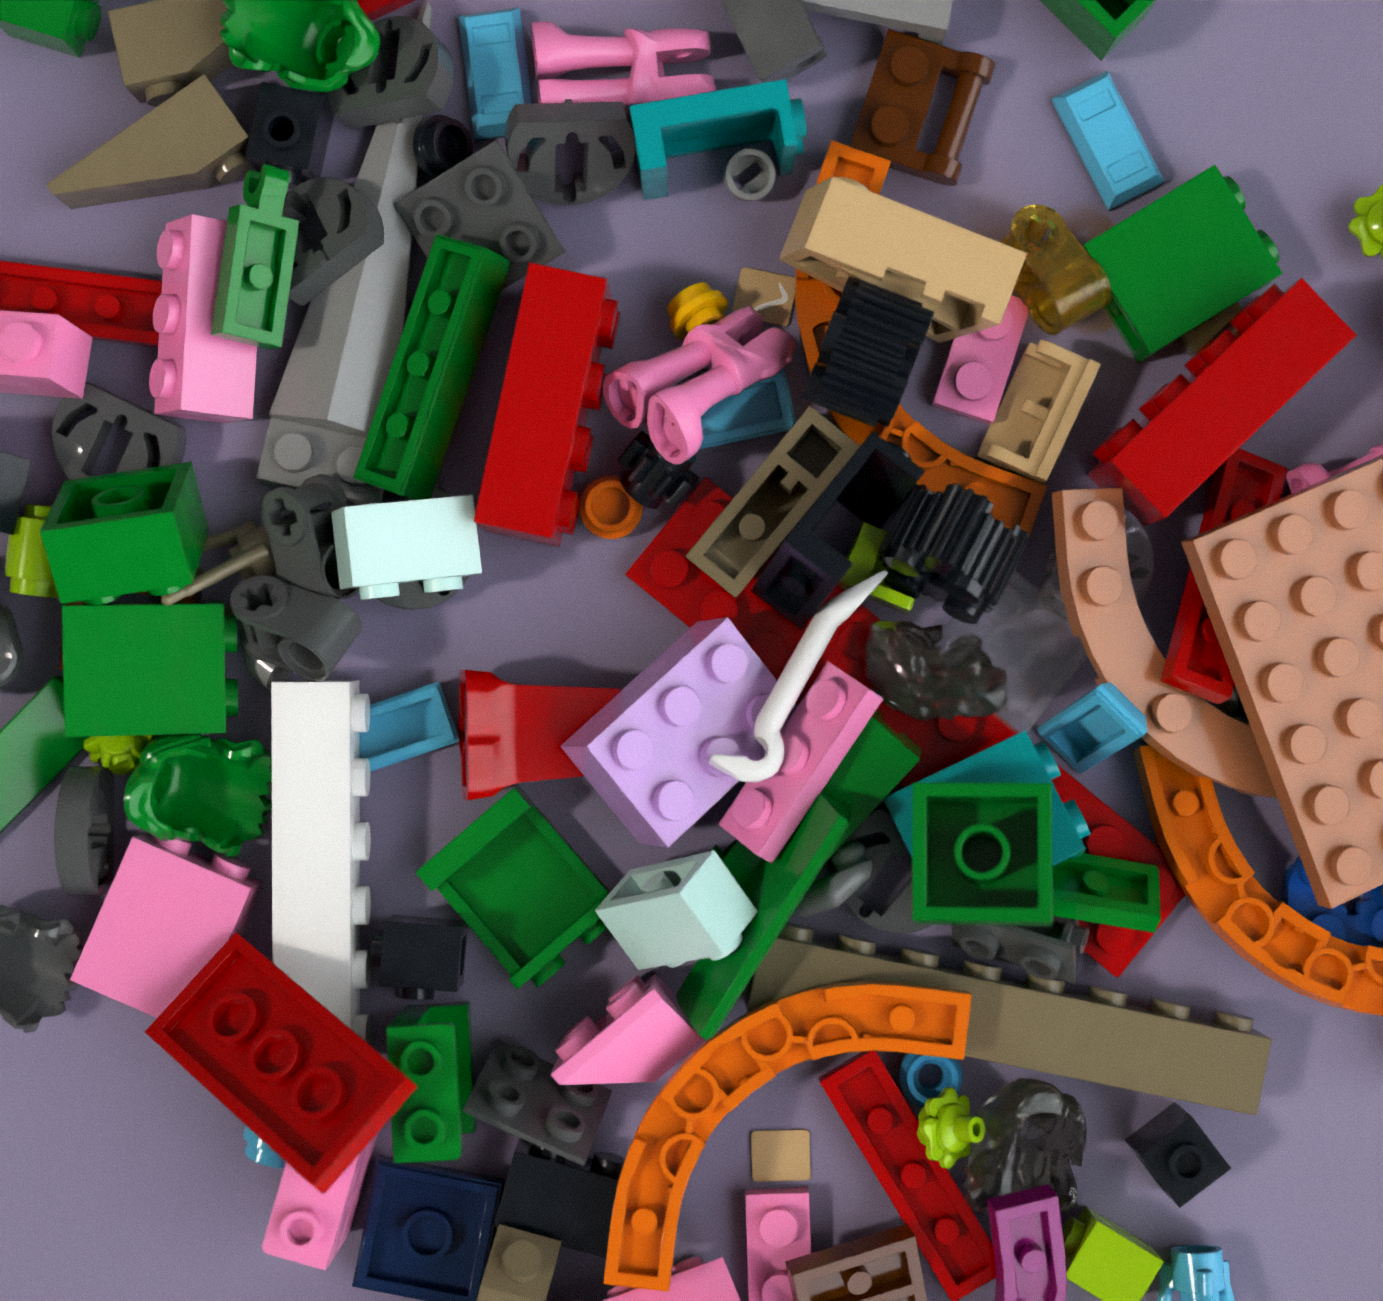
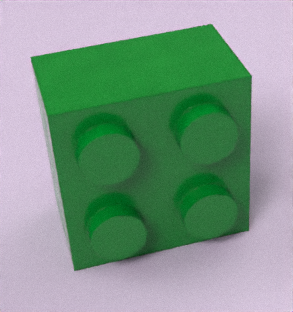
[40,461,209,605]
[912,783,1053,926]

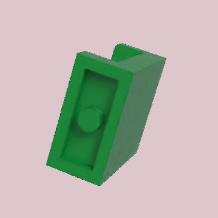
[1073,165,1283,364]
[62,600,238,737]
[415,785,610,989]
[386,1002,477,1164]

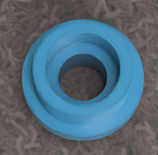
[898,1053,963,1107]

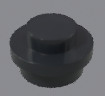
[413,115,473,179]

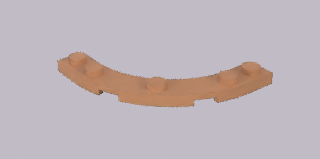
[1052,488,1278,799]

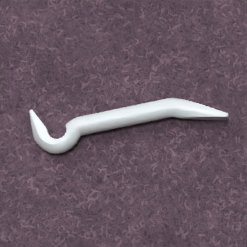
[708,570,888,782]

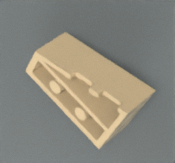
[779,176,1027,343]

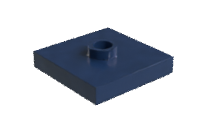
[352,1155,504,1301]

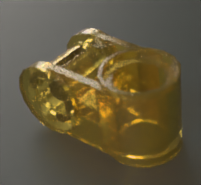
[1000,204,1112,335]

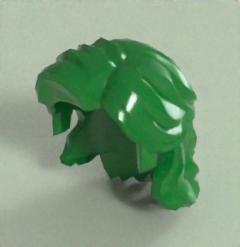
[220,0,380,92]
[123,734,272,858]

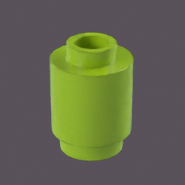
[4,504,59,598]

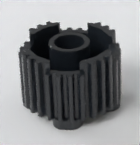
[802,277,934,427]
[877,483,1029,624]

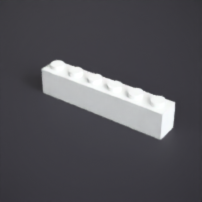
[271,680,371,1045]

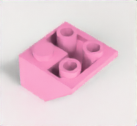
[551,972,705,1085]

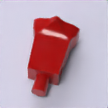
[458,670,621,800]

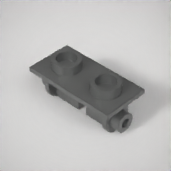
[951,916,1089,984]

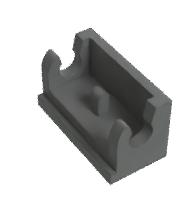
[721,0,827,83]

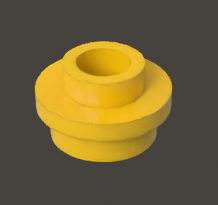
[666,282,728,339]

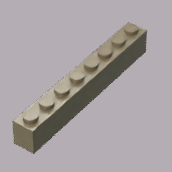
[745,922,1272,1116]

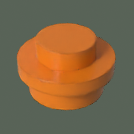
[579,476,643,540]

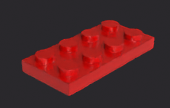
[145,932,417,1195]

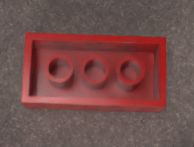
[474,262,621,548]
[1087,278,1357,528]

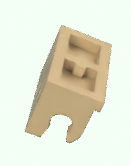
[975,340,1101,484]

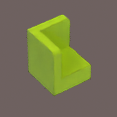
[838,522,915,614]

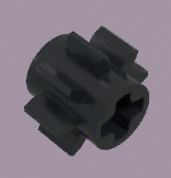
[617,431,699,509]

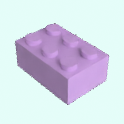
[560,617,797,848]

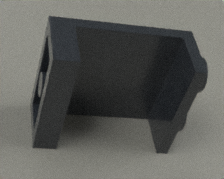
[750,431,925,630]

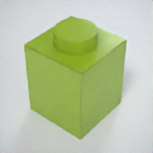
[1062,1206,1164,1301]

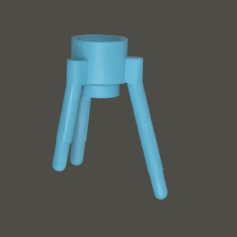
[1157,1244,1235,1301]

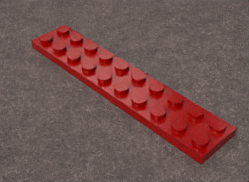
[625,476,1185,978]

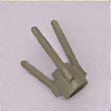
[161,520,277,615]

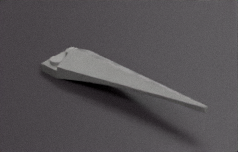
[256,0,433,505]

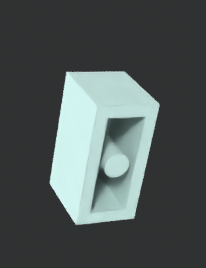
[331,495,482,600]
[595,850,758,970]

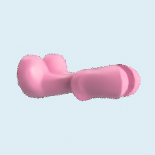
[531,21,716,137]
[603,305,796,464]

